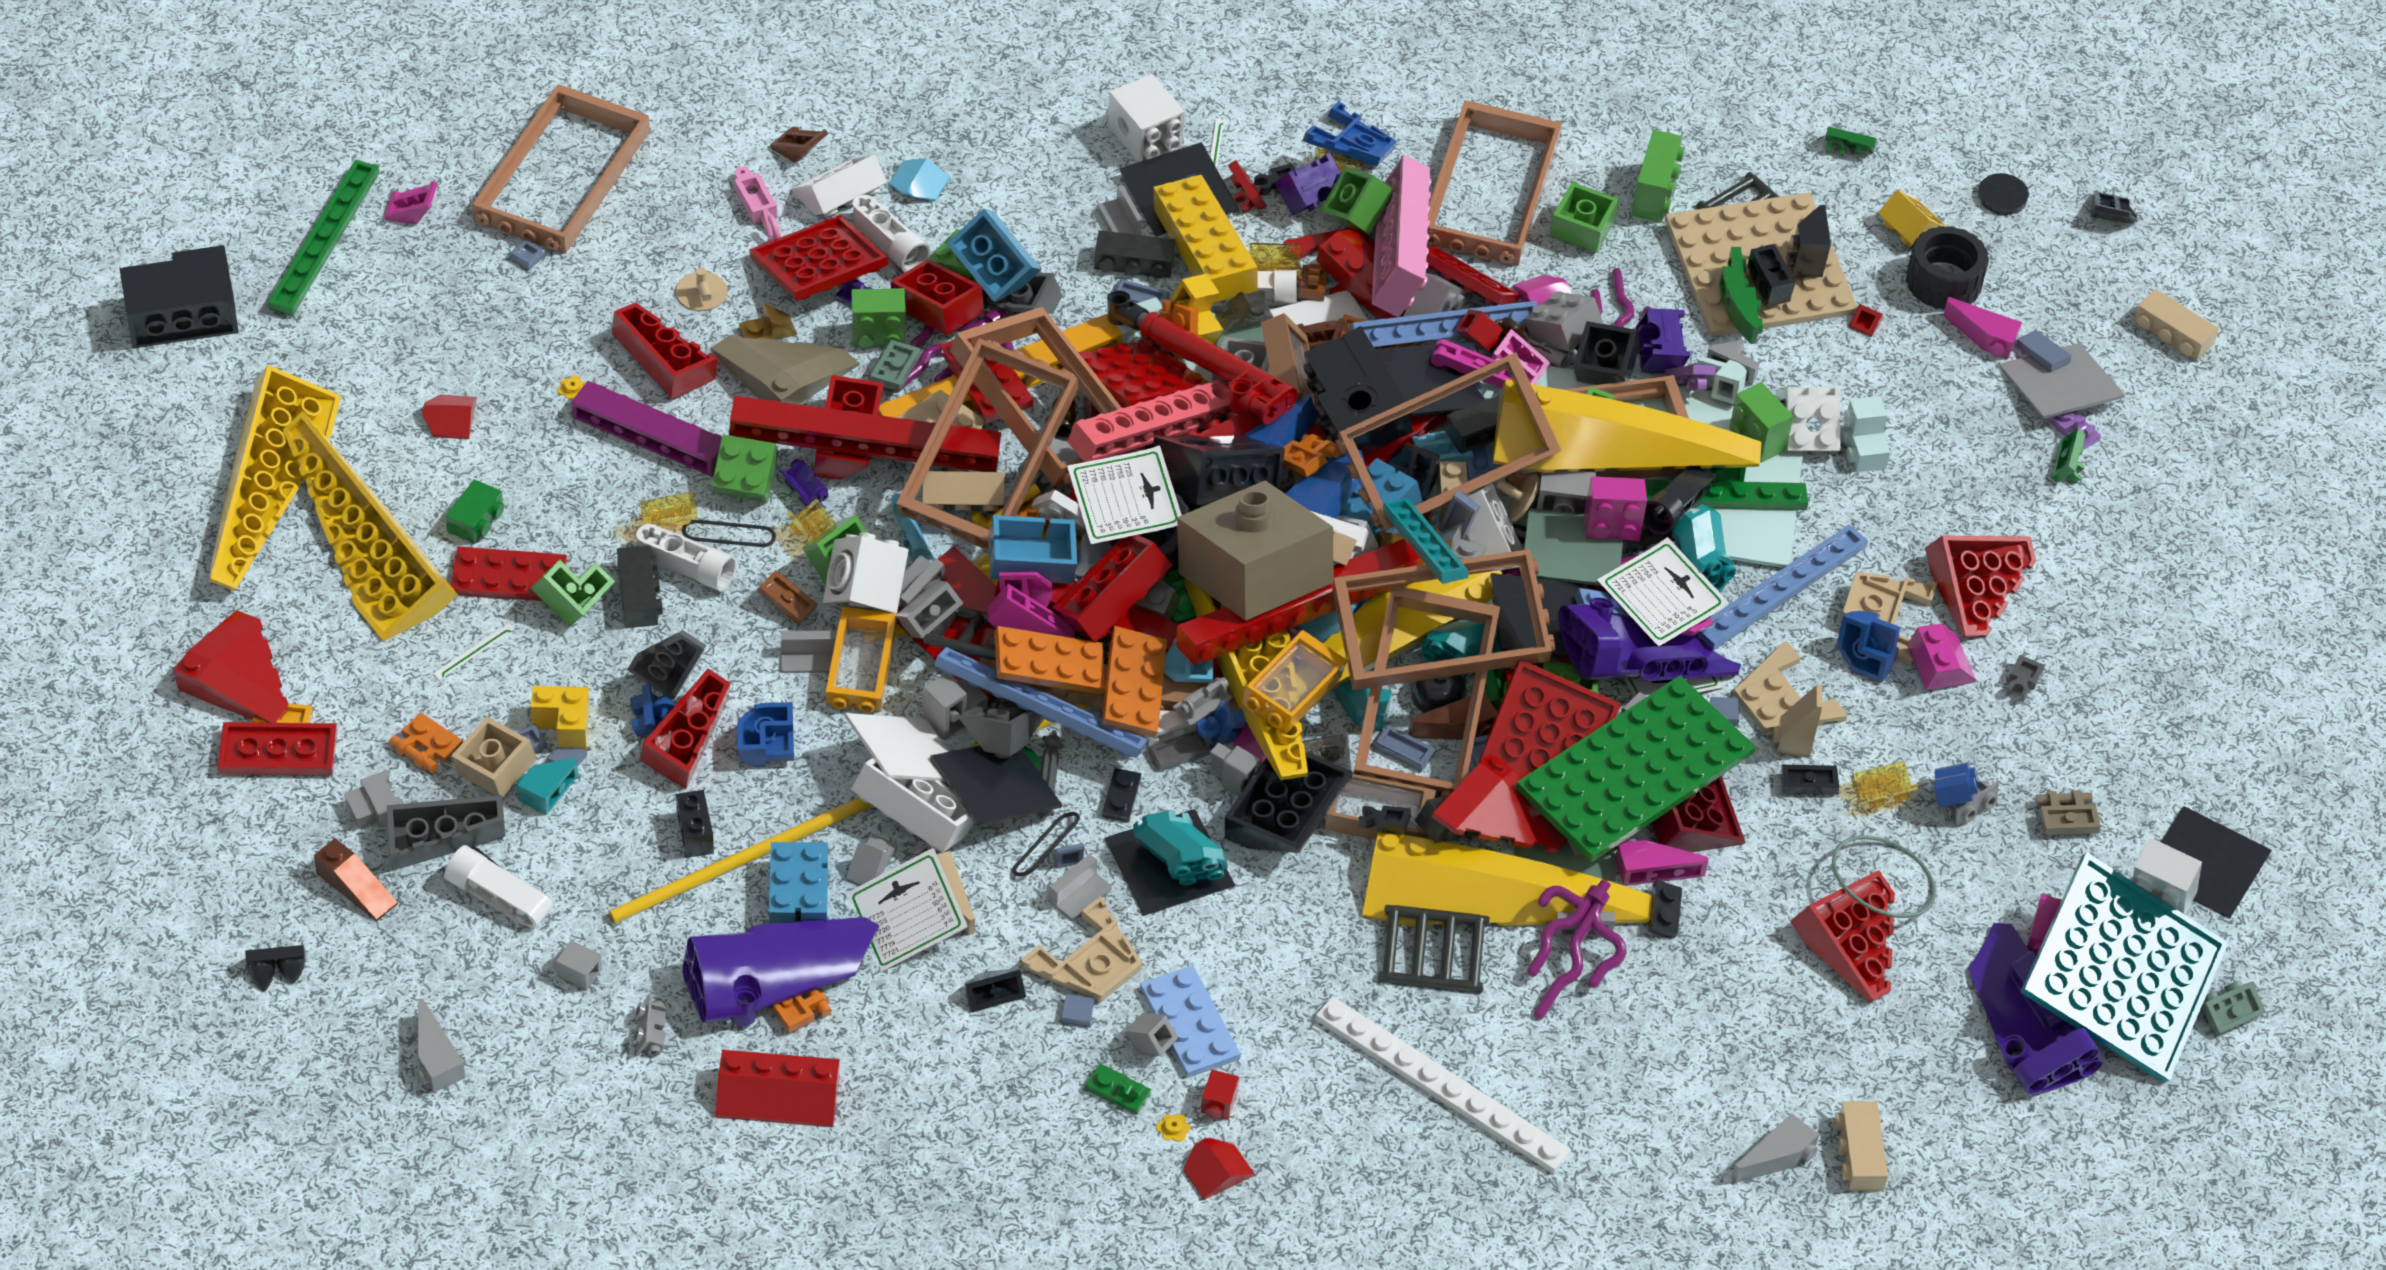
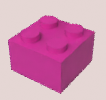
[1584,476,1647,541]

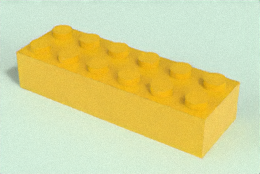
[1153,175,1258,302]

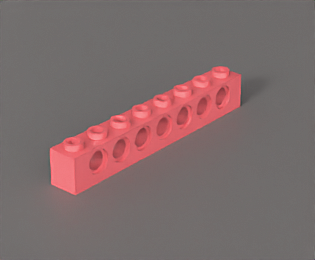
[1067,379,1230,462]

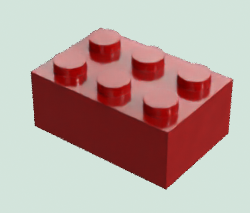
[890,259,984,335]

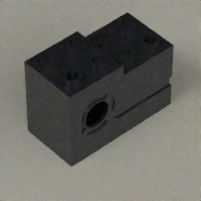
[119,245,239,349]
[1302,326,1413,456]
[1153,435,1285,505]

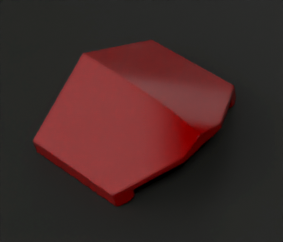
[422,394,477,439]
[1183,1137,1255,1200]

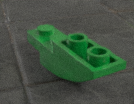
[1719,247,1763,344]

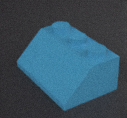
[946,208,1042,302]

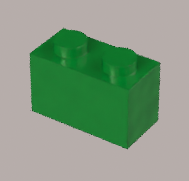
[446,479,505,544]

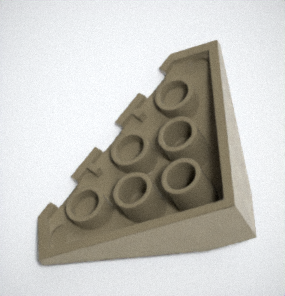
[710,335,859,404]

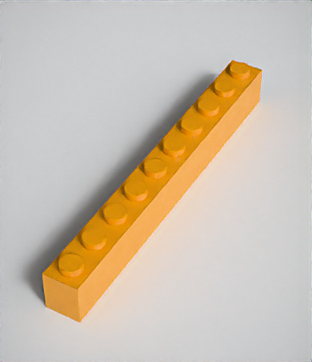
[878,314,1123,418]

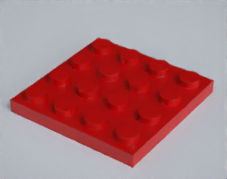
[749,214,889,301]
[1078,339,1210,408]
[1478,659,1621,779]

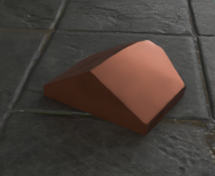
[770,126,828,163]
[1297,318,1346,349]

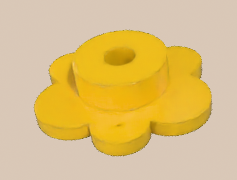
[557,376,586,399]
[1156,1114,1191,1142]

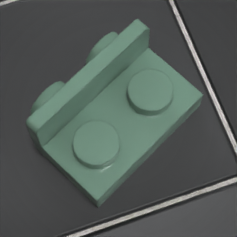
[868,340,921,392]
[2200,980,2267,1036]

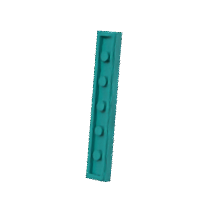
[1383,498,1468,584]

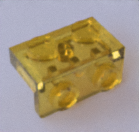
[1249,243,1301,279]
[638,492,698,528]
[786,499,836,545]
[1850,761,1919,809]

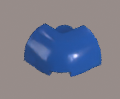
[1837,611,1901,683]
[737,702,794,767]

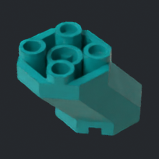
[1672,504,1736,594]
[1420,620,1504,662]
[1133,810,1228,886]

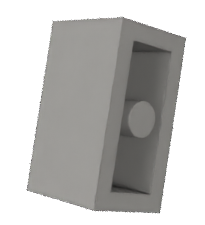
[896,581,963,639]

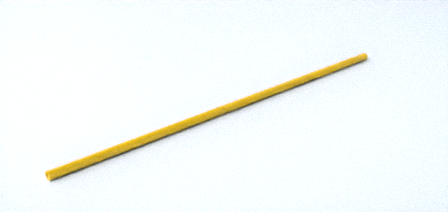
[608,705,1091,924]

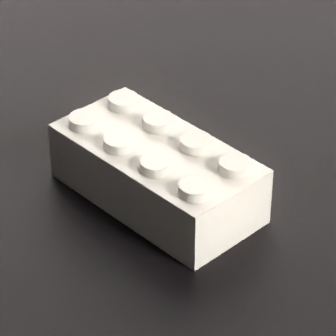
[851,758,974,853]
[2133,837,2202,915]

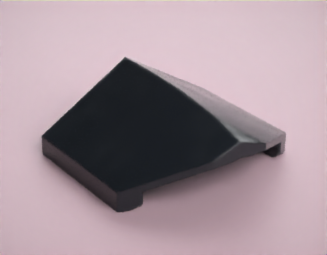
[2090,191,2138,222]
[1390,443,1440,503]

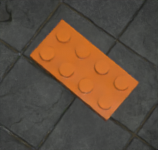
[994,626,1105,695]
[1101,626,1167,737]

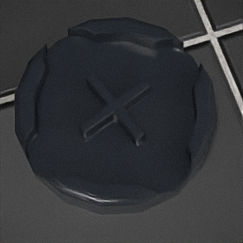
[1978,173,2029,215]

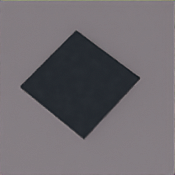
[1119,142,1239,237]
[1375,345,1485,416]
[1490,573,1583,658]
[930,745,1062,825]
[2161,806,2272,919]
[1104,809,1235,916]

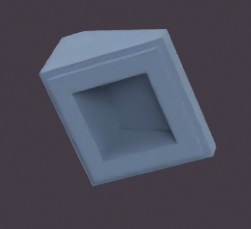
[1051,843,1084,868]

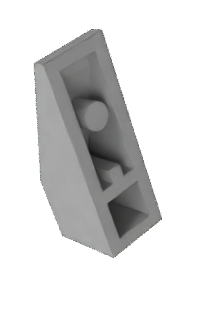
[417,999,465,1093]
[1731,1113,1819,1183]

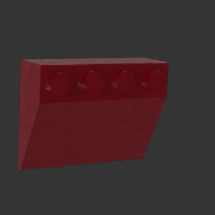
[1651,776,1746,853]

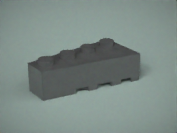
[1073,530,1180,621]
[387,795,506,871]

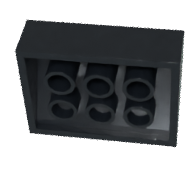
[1225,751,1353,853]

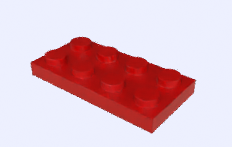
[1426,247,1521,306]
[940,340,1034,423]
[450,546,567,601]
[218,722,338,775]

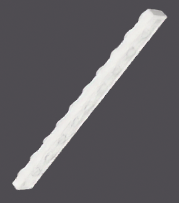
[1315,996,1571,1174]

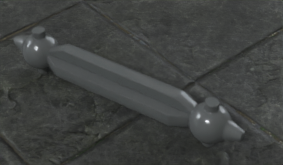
[1037,730,1063,822]

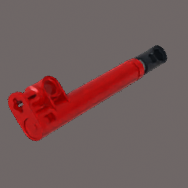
[1107,290,1298,425]

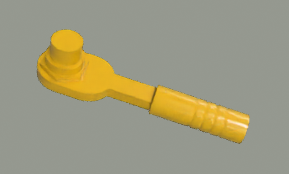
[970,483,1041,528]

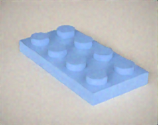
[1140,965,1241,1078]

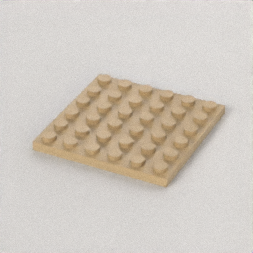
[1665,192,1857,337]

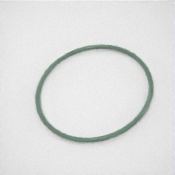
[1832,835,1936,918]

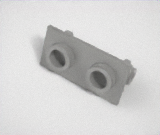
[1173,677,1233,727]
[1944,781,1999,827]
[633,993,666,1056]

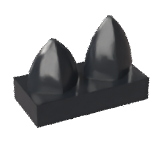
[245,945,307,992]

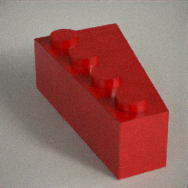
[612,302,718,399]
[640,669,731,789]

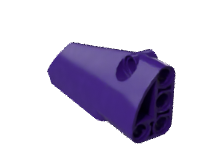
[1558,597,1741,681]
[682,917,880,1026]
[1968,923,2103,1094]

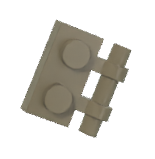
[2035,790,2101,835]

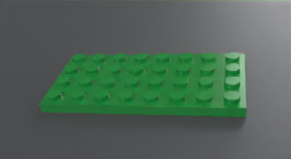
[1515,675,1756,863]

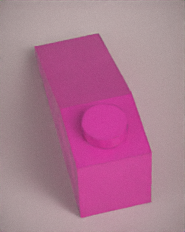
[1943,297,2022,359]
[987,584,1075,638]
[1615,840,1708,886]

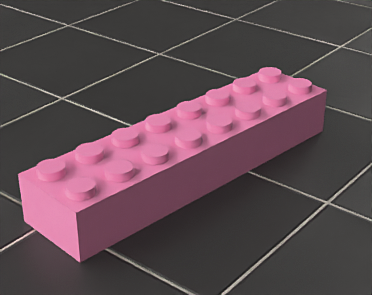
[1372,154,1432,317]

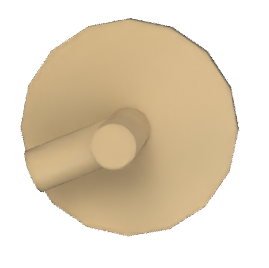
[676,267,728,311]
[1495,474,1540,523]

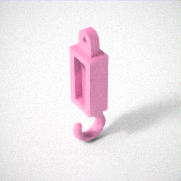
[734,167,781,241]

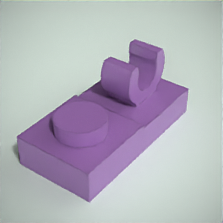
[1665,365,1715,391]
[2047,411,2101,449]

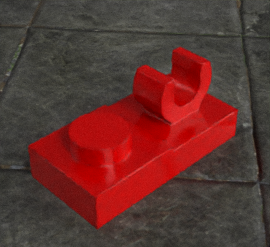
[1227,160,1267,212]

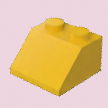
[1878,189,1947,247]

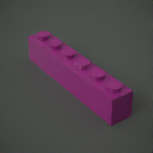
[571,381,722,477]

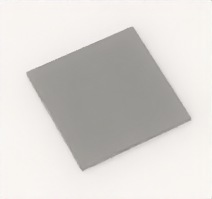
[1999,343,2125,419]

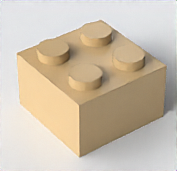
[451,717,537,798]

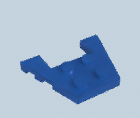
[1302,101,1397,166]

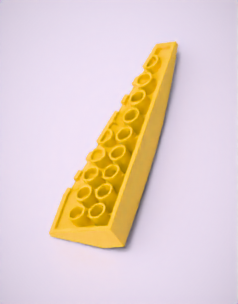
[209,365,341,591]
[1492,379,1761,473]
[283,411,458,641]
[1294,563,1502,704]
[1183,578,1308,780]
[1362,832,1653,927]

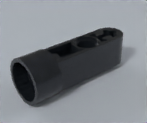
[1643,466,1717,535]

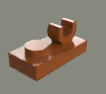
[1298,264,1328,301]
[757,570,818,626]

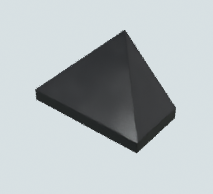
[964,968,1026,1012]

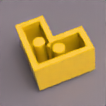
[1171,274,1224,344]
[531,686,590,751]

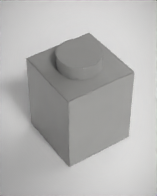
[554,940,602,991]
[1125,1012,1178,1056]

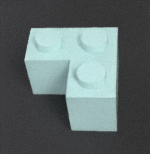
[1840,396,1890,472]

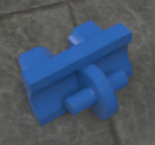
[630,683,676,737]
[1196,701,1246,750]

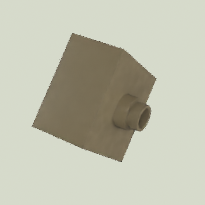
[1177,481,1334,621]

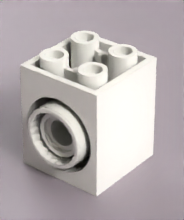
[1107,74,1185,162]
[822,532,909,613]

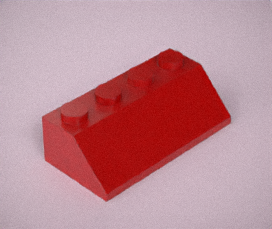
[1316,229,1406,320]
[814,375,884,480]
[1052,535,1172,642]
[715,1049,840,1127]

